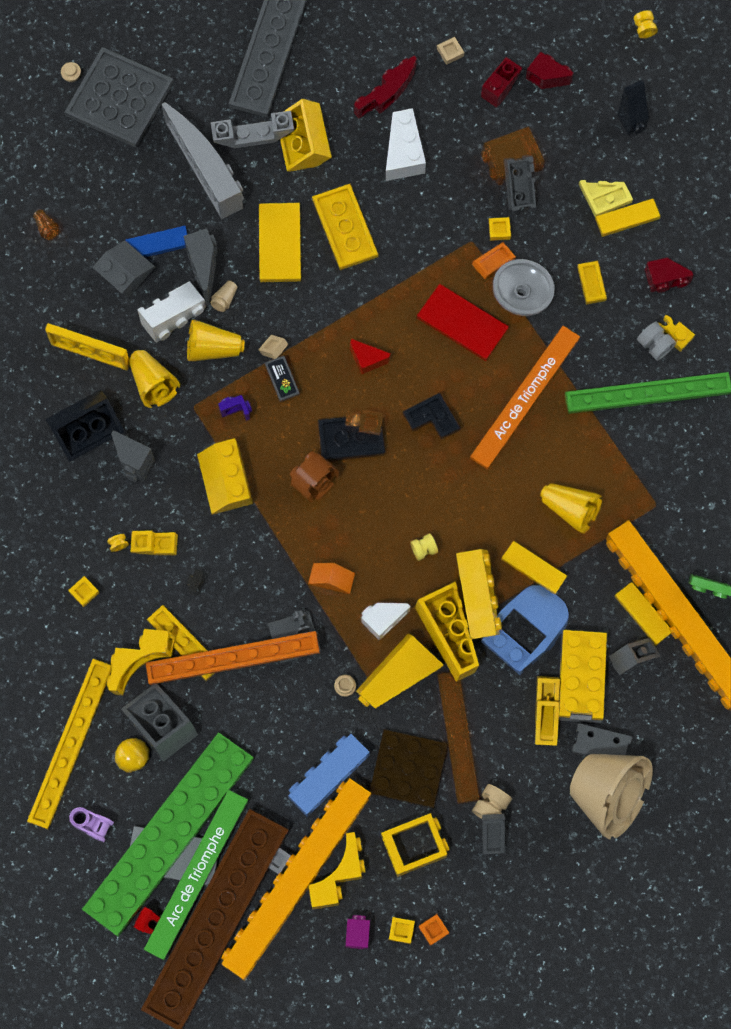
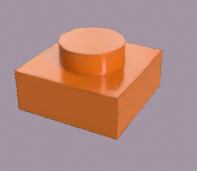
[418,914,449,946]

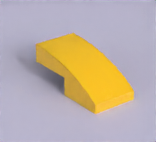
[130,531,178,555]

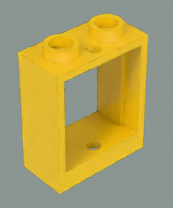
[381,813,449,877]

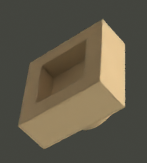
[437,37,464,65]
[259,335,288,359]

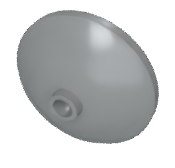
[493,259,554,316]

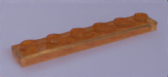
[437,672,480,804]

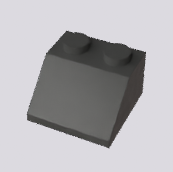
[92,241,155,298]
[111,430,155,483]

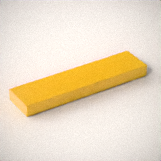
[147,605,215,681]

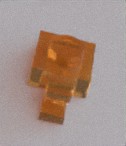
[345,410,383,435]

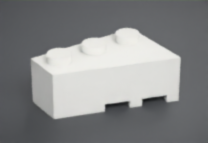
[386,108,426,181]
[137,281,206,343]

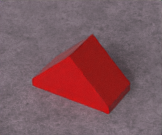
[350,339,391,375]

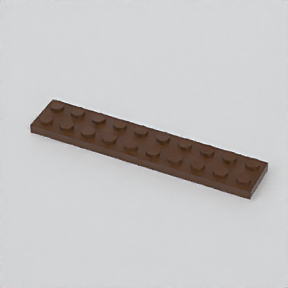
[141,809,289,1029]

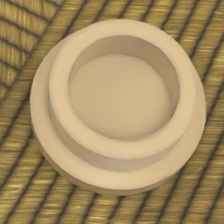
[61,62,81,82]
[334,675,356,697]

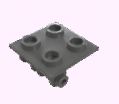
[268,610,321,664]

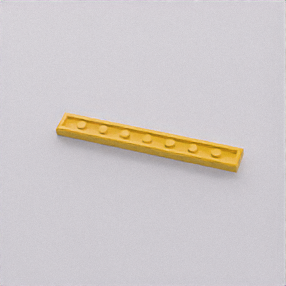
[27,659,112,830]

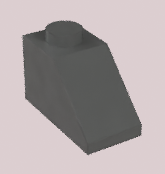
[609,638,660,675]

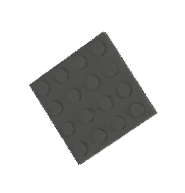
[64,47,174,148]

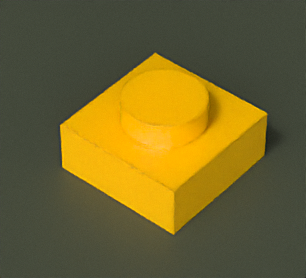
[489,217,511,241]
[68,576,99,607]
[389,917,415,944]

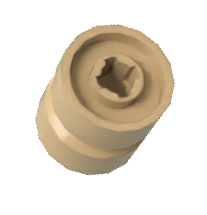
[472,784,512,819]

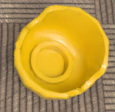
[115,738,149,773]

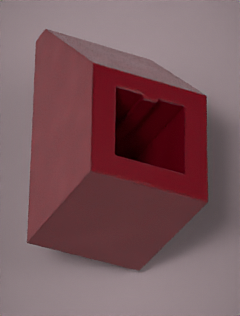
[525,52,574,89]
[481,57,522,108]
[644,258,694,293]

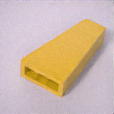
[356,634,443,708]

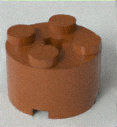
[290,451,339,503]

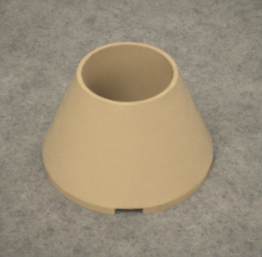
[570,754,653,839]

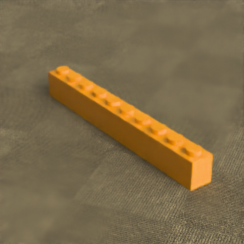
[606,520,731,710]
[221,778,371,981]

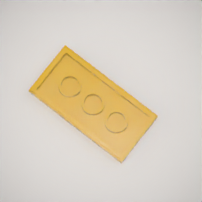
[312,184,378,270]
[259,203,301,282]
[45,323,130,370]

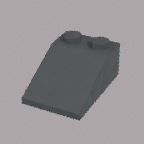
[183,228,218,306]
[121,684,198,762]

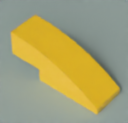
[535,676,560,746]

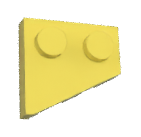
[579,180,633,218]

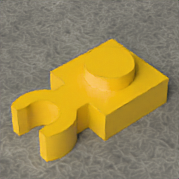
[659,315,695,352]

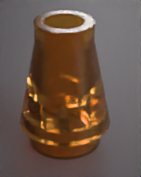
[33,210,59,240]

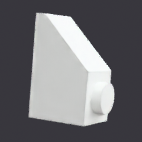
[361,603,411,640]

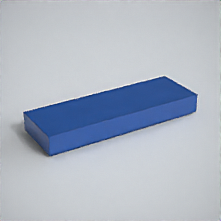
[126,226,187,257]

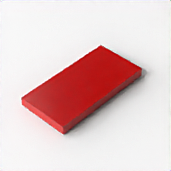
[417,284,509,361]

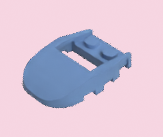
[481,585,569,675]

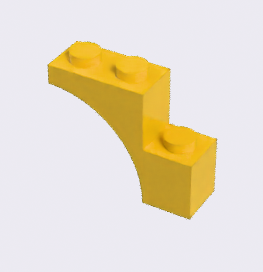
[107,629,175,696]
[309,832,365,910]

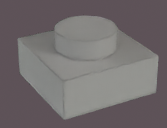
[269,848,291,874]

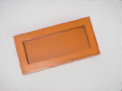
[472,242,516,279]

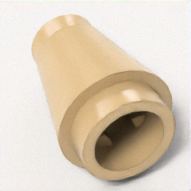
[210,281,238,312]

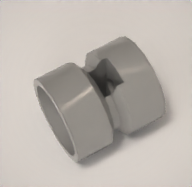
[637,321,677,361]

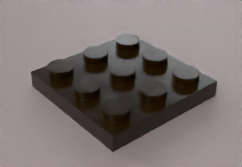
[369,729,448,809]

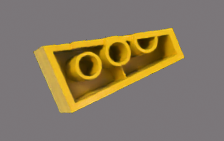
[415,581,479,682]

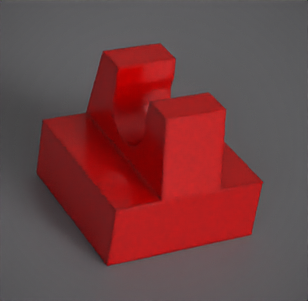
[133,907,160,935]

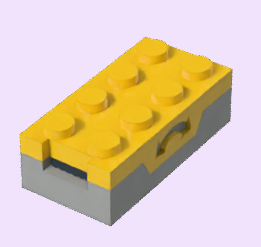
[559,630,607,723]

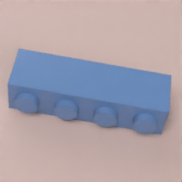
[288,734,370,817]

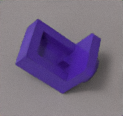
[218,395,252,421]

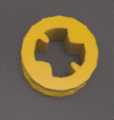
[107,534,129,552]

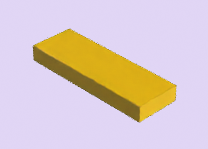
[595,199,660,237]
[501,541,567,595]
[614,582,671,645]

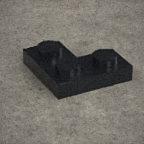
[403,393,460,440]

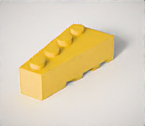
[456,549,502,639]

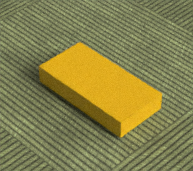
[577,261,607,305]

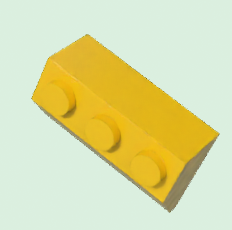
[280,99,332,172]
[197,438,253,515]

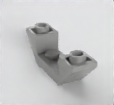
[211,111,294,148]

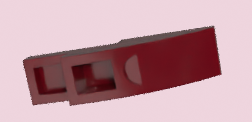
[354,55,417,119]

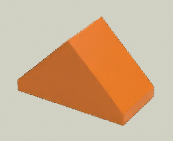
[308,563,355,594]

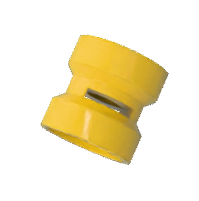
[633,10,658,38]

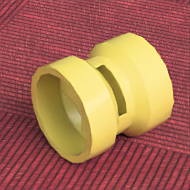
[410,533,438,561]

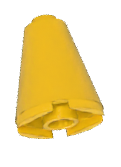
[187,320,245,361]
[129,350,180,408]
[540,483,602,534]

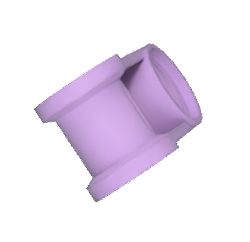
[69,807,114,843]

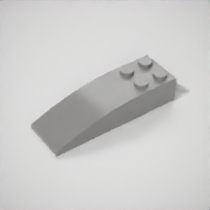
[162,102,244,219]

